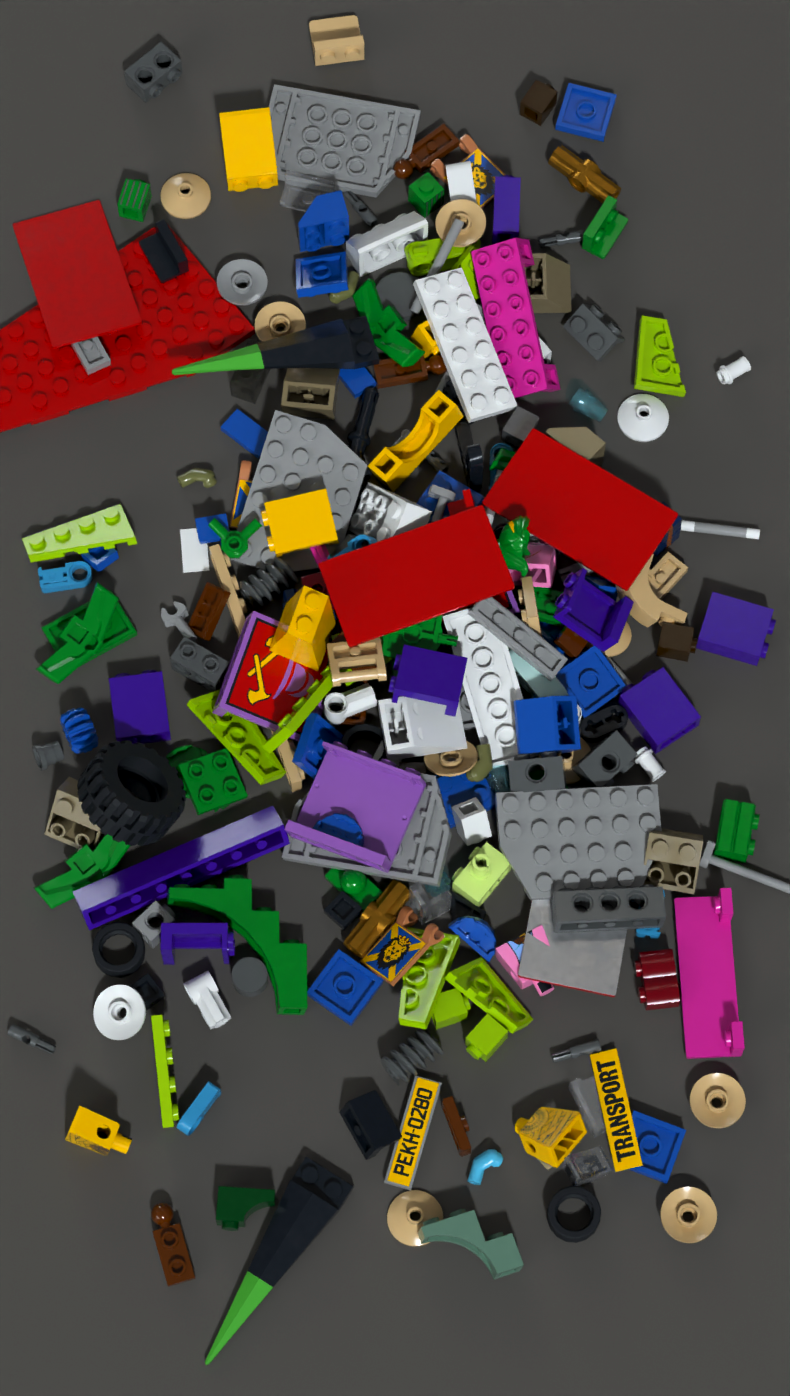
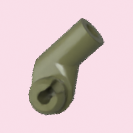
[329,271,359,304]
[177,468,217,488]
[466,744,493,782]

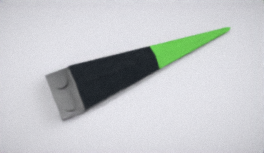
[172,316,380,375]
[205,1157,354,1365]

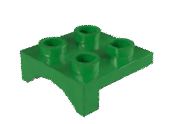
[176,748,248,815]

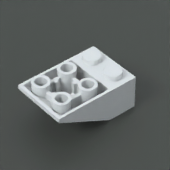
[349,482,432,542]
[378,696,467,761]

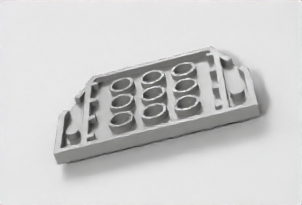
[269,84,421,198]
[229,410,368,572]
[282,773,452,887]
[495,784,662,900]

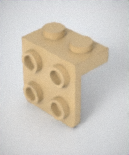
[309,15,364,66]

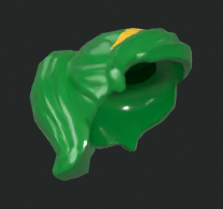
[497,515,530,577]

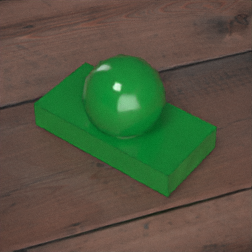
[325,868,383,912]

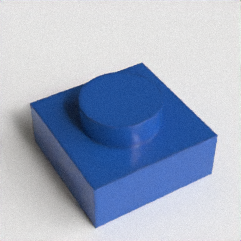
[81,546,119,572]

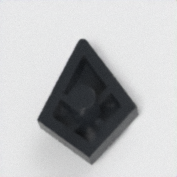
[450,891,486,933]

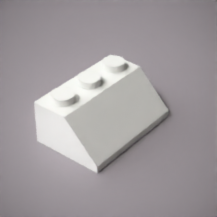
[346,211,428,277]

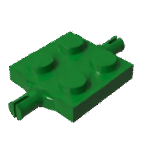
[382,615,458,658]

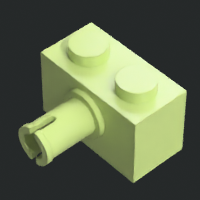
[451,842,511,908]

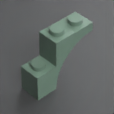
[418,1209,524,1280]

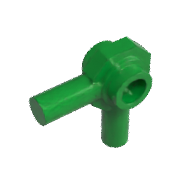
[208,518,262,559]

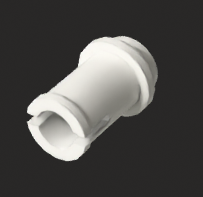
[717,356,751,385]
[635,746,666,782]

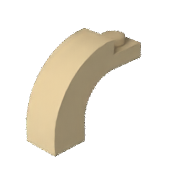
[616,554,688,628]

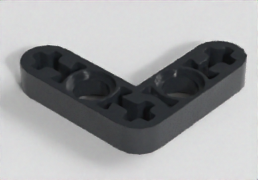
[454,419,483,490]

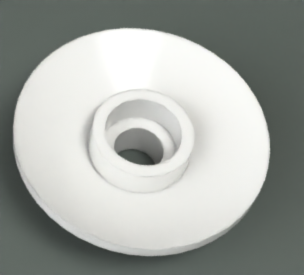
[617,394,669,442]
[93,985,146,1040]

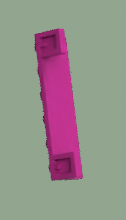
[471,238,561,398]
[674,888,745,1059]

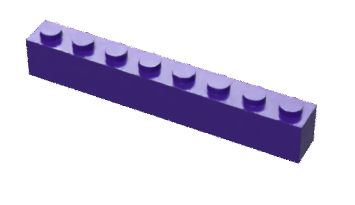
[73,806,290,930]

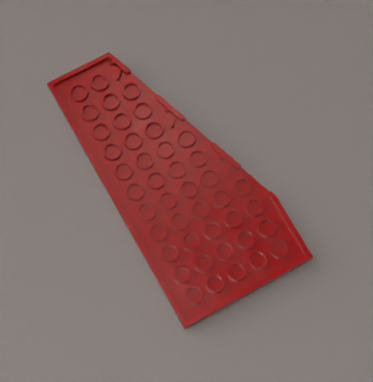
[0,224,255,433]

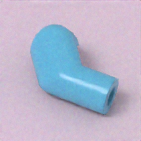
[467,1149,503,1185]

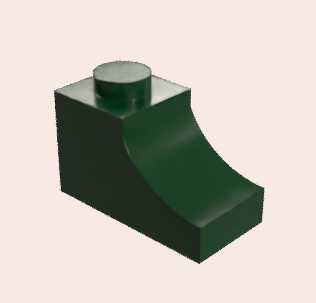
[216,1186,276,1231]

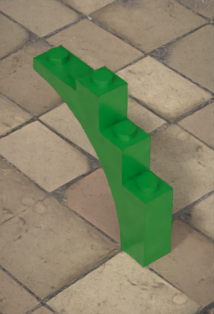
[167,875,307,1015]

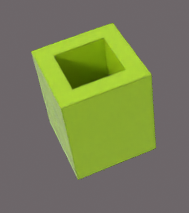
[431,988,471,1030]
[465,1013,508,1062]

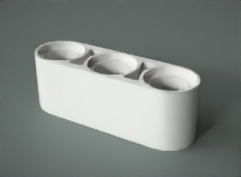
[445,161,477,230]

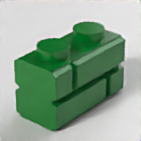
[714,799,760,863]

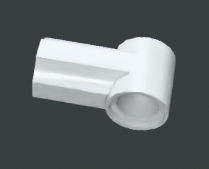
[323,683,377,725]
[183,971,231,1030]

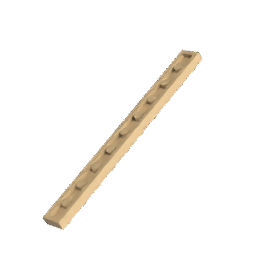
[209,544,305,792]

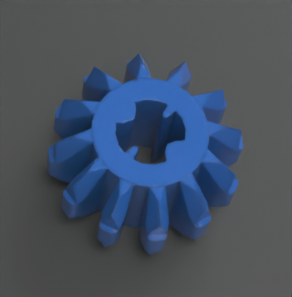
[60,707,98,754]

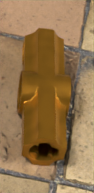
[548,145,621,203]
[343,879,412,958]

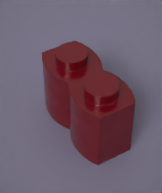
[634,949,680,1010]

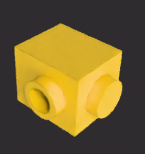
[411,321,441,358]

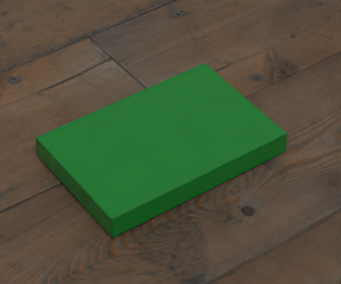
[41,590,137,667]

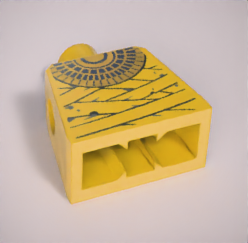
[65,1106,132,1156]
[515,1107,587,1168]

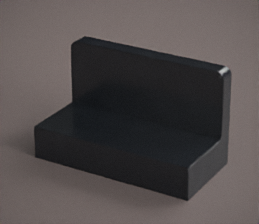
[139,219,189,283]
[339,1090,402,1160]

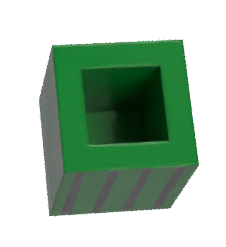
[408,172,444,218]
[117,178,152,222]

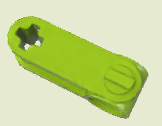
[404,238,481,276]

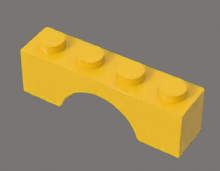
[368,390,464,492]

